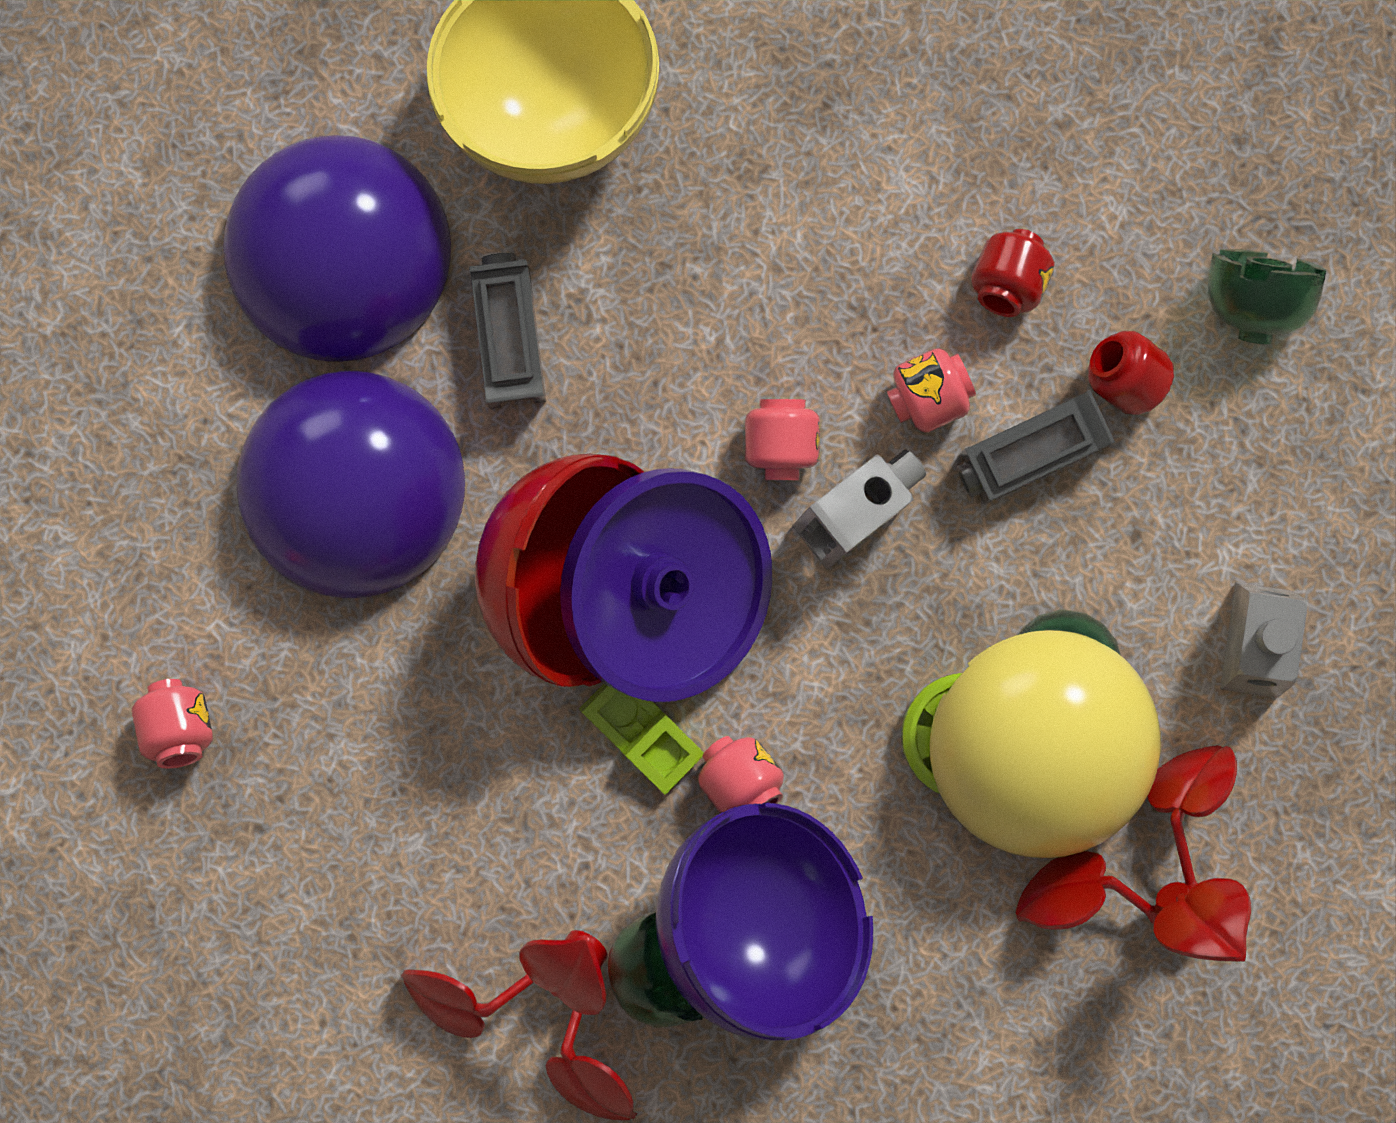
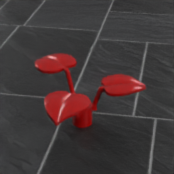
[1016,745,1251,962]
[400,930,638,1121]

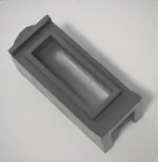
[469,253,546,409]
[957,390,1115,505]

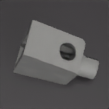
[792,449,926,570]
[1220,582,1308,698]

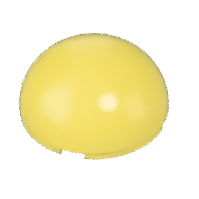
[427,0,659,184]
[930,630,1161,858]

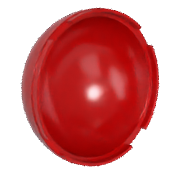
[475,453,644,687]

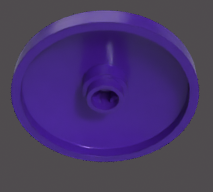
[560,468,773,702]

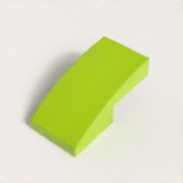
[579,684,704,795]

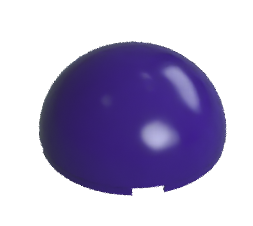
[223,135,451,362]
[237,371,465,598]
[656,803,873,1041]

